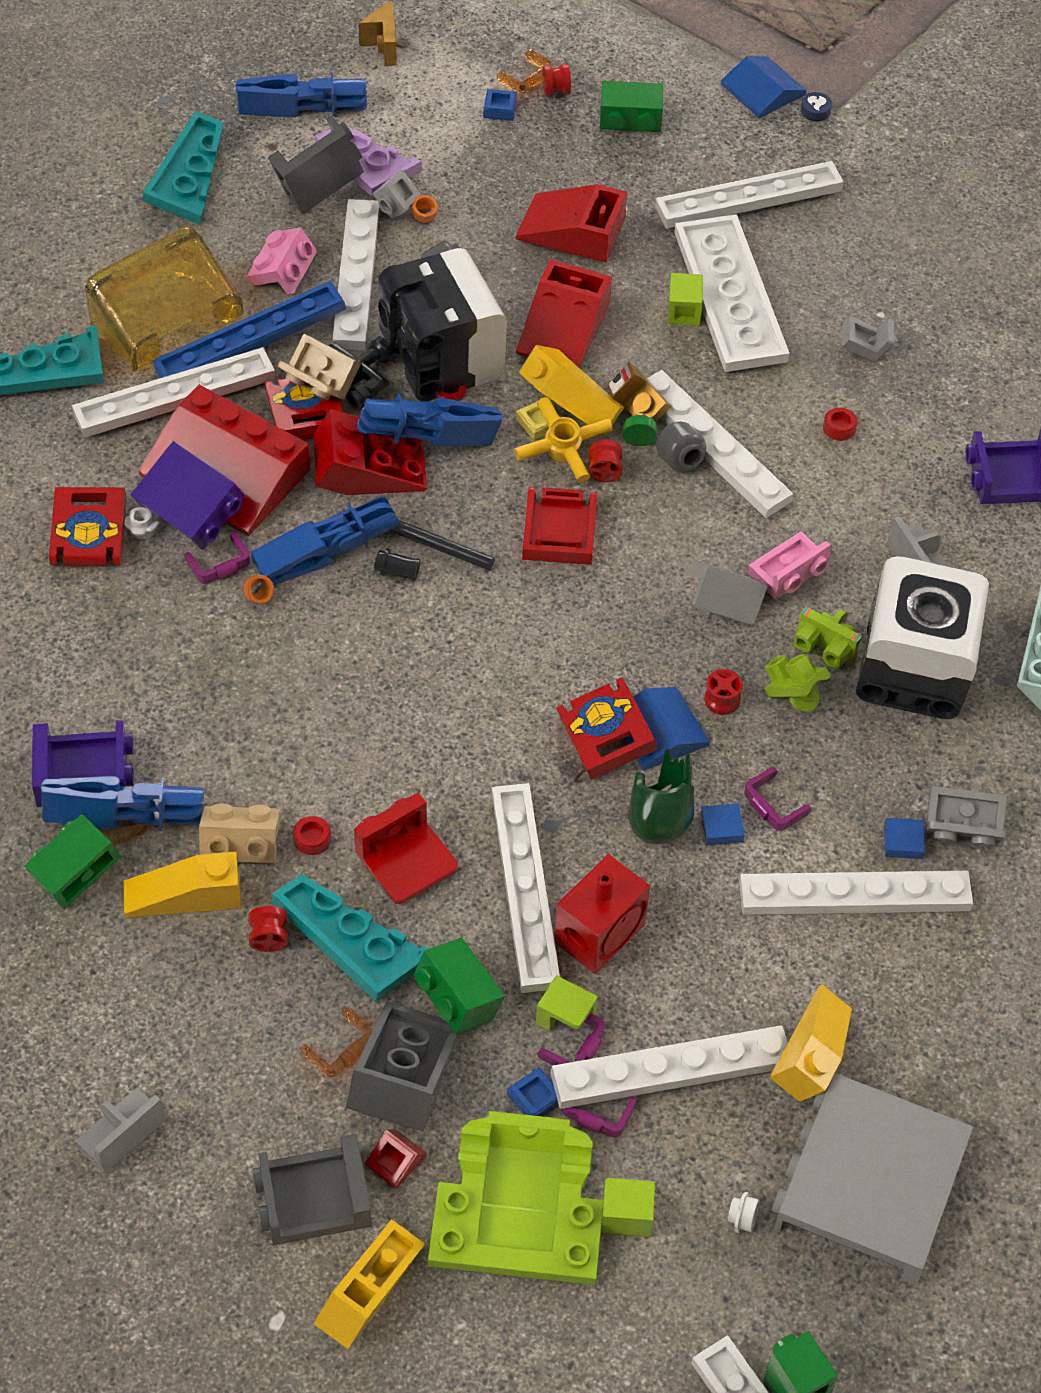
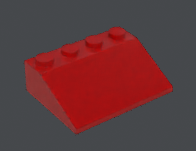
[139,384,311,536]

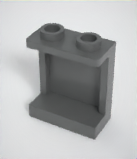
[268,115,364,215]
[252,1134,372,1245]

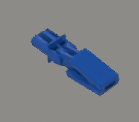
[235,73,367,118]
[357,394,502,446]
[251,495,400,586]
[41,776,204,831]

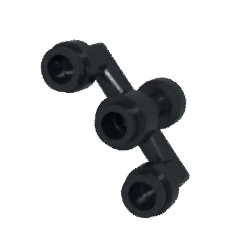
[328,336,393,410]

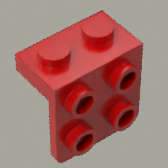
[354,792,458,904]

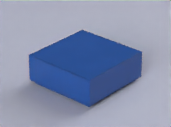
[483,89,517,121]
[701,803,745,845]
[884,818,925,859]
[507,1067,559,1117]

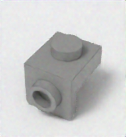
[372,169,421,219]
[842,316,896,362]

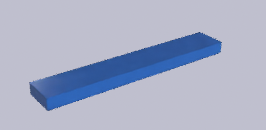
[152,281,346,378]

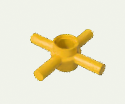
[514,397,613,483]

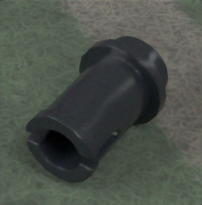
[374,548,421,581]

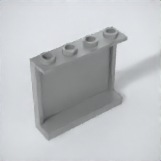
[771,1073,973,1285]

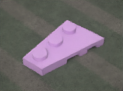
[315,123,422,198]

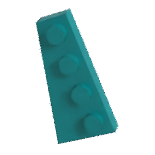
[142,111,224,225]
[0,325,104,395]
[271,874,429,1002]

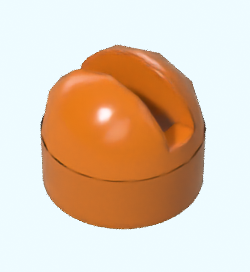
[412,195,438,224]
[242,575,274,603]

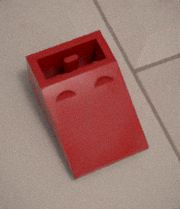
[516,184,627,263]
[516,259,612,368]
[314,409,427,495]

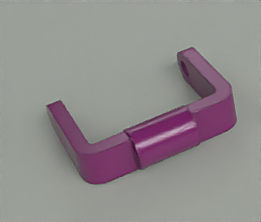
[184,532,250,584]
[744,767,812,831]
[537,1013,605,1065]
[563,1096,638,1138]

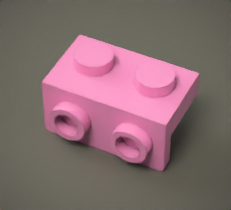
[246,227,317,294]
[747,531,831,600]

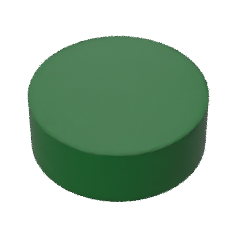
[623,415,657,446]

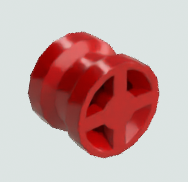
[542,63,571,96]
[589,440,623,482]
[704,669,743,715]
[248,906,288,952]

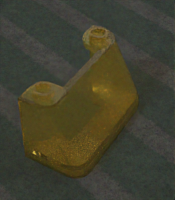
[85,227,244,372]

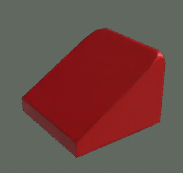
[364,1130,427,1188]

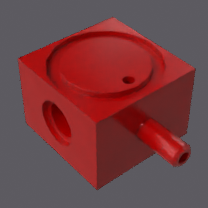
[554,853,650,974]

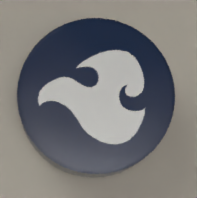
[801,92,832,121]

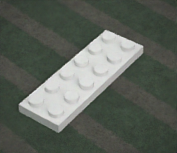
[674,214,790,372]

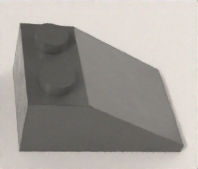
[346,1001,459,1132]

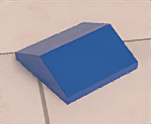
[721,56,806,118]
[624,687,710,771]

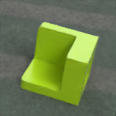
[667,273,703,326]
[536,975,598,1031]
[601,1178,655,1237]

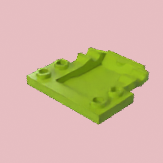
[428,1111,604,1285]

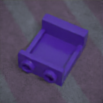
[965,429,1041,504]
[130,441,245,550]
[32,720,134,807]

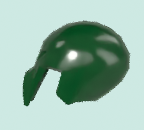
[628,749,694,845]

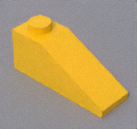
[519,345,624,435]
[124,852,241,918]
[769,984,852,1102]
[314,1219,425,1349]

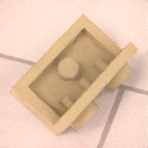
[277,334,361,400]
[199,803,280,863]

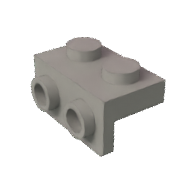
[925,786,1007,847]

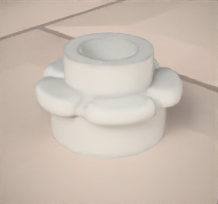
[124,507,159,540]
[728,1192,760,1233]

